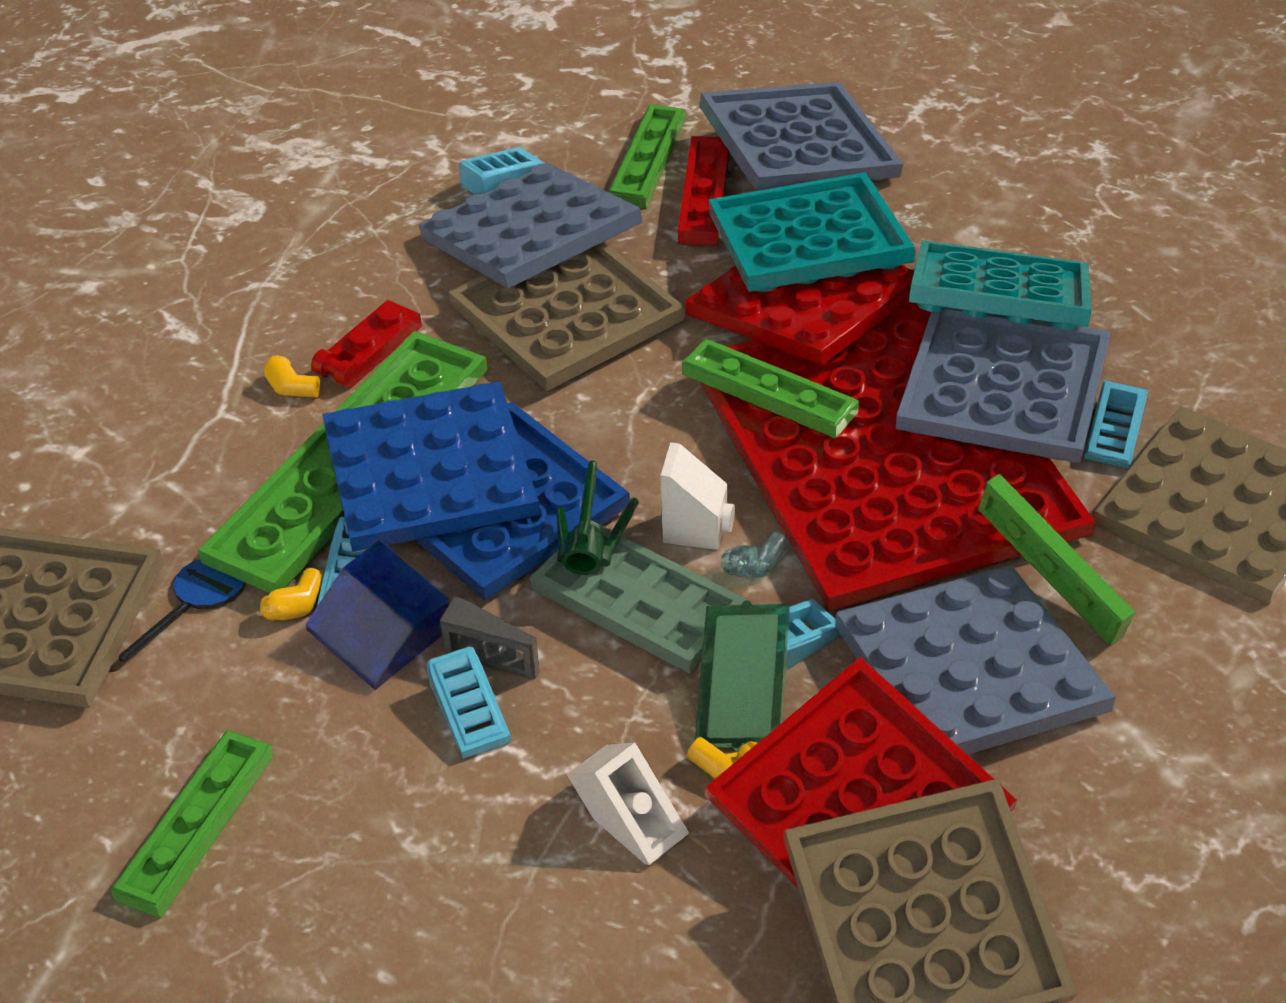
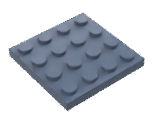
[699,82,903,191]
[418,163,643,289]
[896,307,1111,464]
[835,565,1115,754]

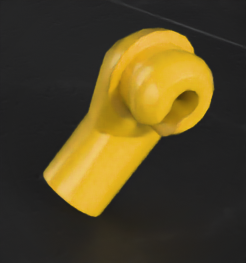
[264,355,320,398]
[260,568,324,621]
[686,737,757,779]

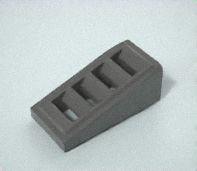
[440,597,540,679]

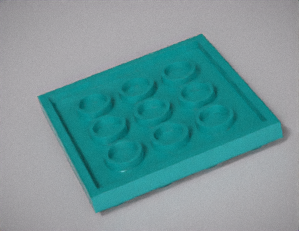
[708,172,915,292]
[909,240,1092,330]

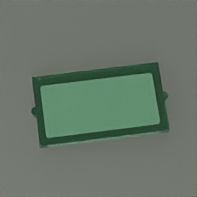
[695,600,790,752]

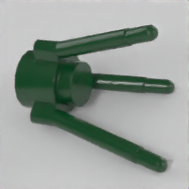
[556,460,639,575]

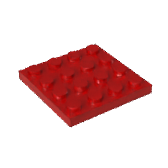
[685,264,915,365]
[705,657,1017,890]

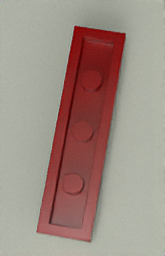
[678,136,729,246]

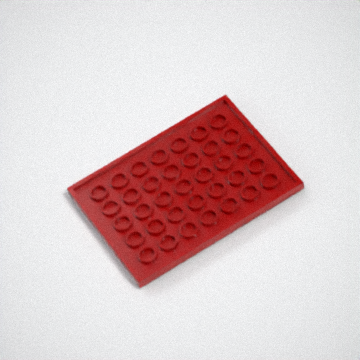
[700,301,1095,611]

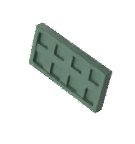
[531,520,747,674]

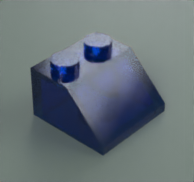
[306,540,449,690]

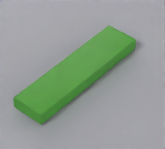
[608,104,686,209]
[682,338,859,439]
[978,474,1135,646]
[110,730,274,919]

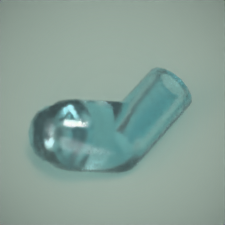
[720,532,790,578]

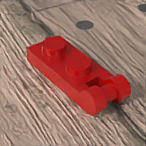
[311,299,422,388]

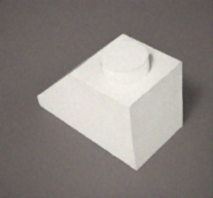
[660,442,735,550]
[567,743,689,865]

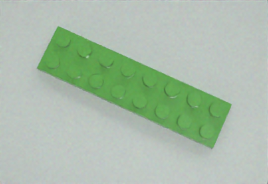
[198,331,488,593]

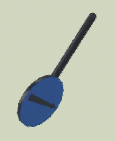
[119,559,245,662]

